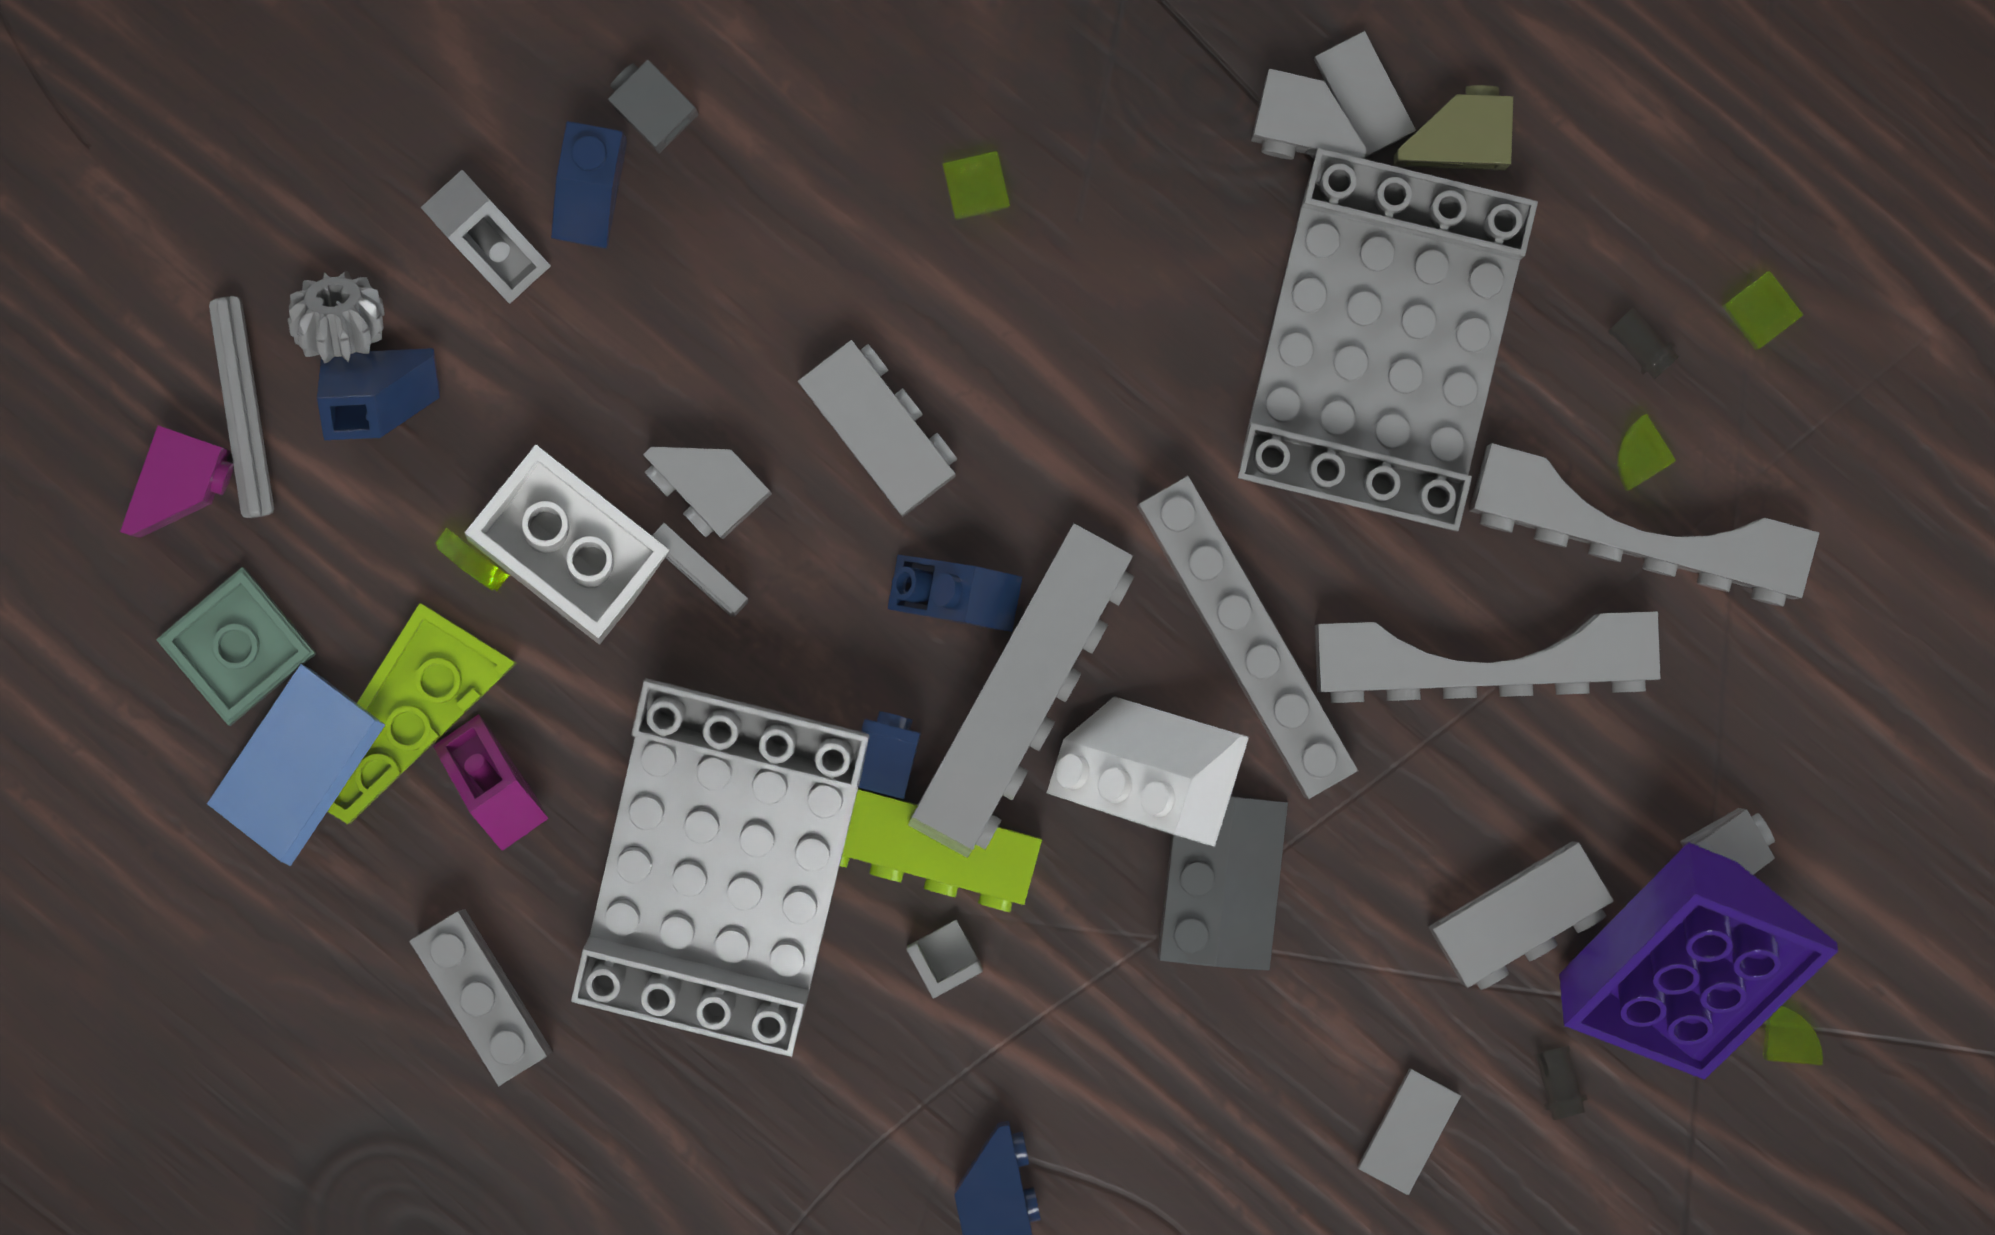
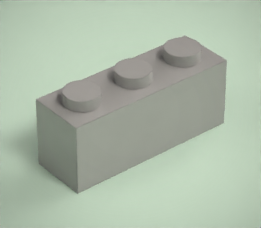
[798,340,957,517]
[1428,841,1613,990]
[409,909,553,1087]

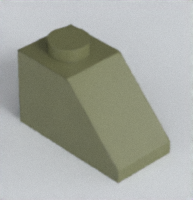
[1394,85,1513,170]

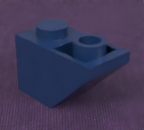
[317,348,440,440]
[888,554,1022,632]
[859,711,921,799]
[954,1121,1041,1235]

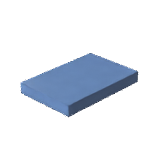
[207,664,385,866]

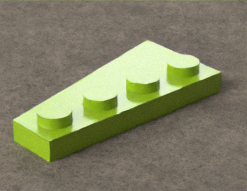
[327,603,517,824]

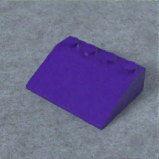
[1559,842,1838,1080]

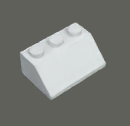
[465,445,670,645]
[1047,697,1249,847]

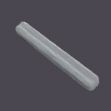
[209,296,274,518]

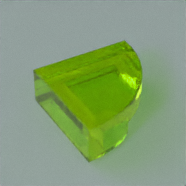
[1618,414,1676,492]
[435,528,509,591]
[1764,1006,1823,1065]

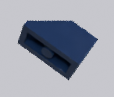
[551,121,628,249]

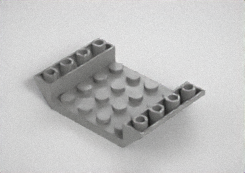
[1238,148,1538,532]
[571,678,870,1057]

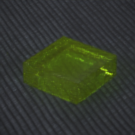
[943,151,1010,220]
[1722,271,1803,350]

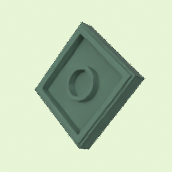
[156,567,317,726]

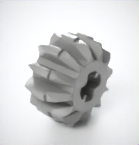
[288,271,385,363]

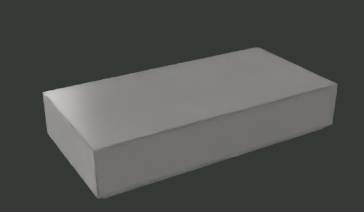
[1314,31,1416,158]
[652,523,748,617]
[1357,1068,1461,1195]

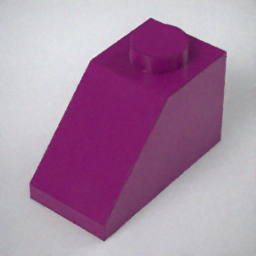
[120,425,234,538]
[433,714,548,851]

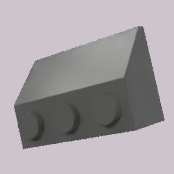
[1158,796,1288,970]

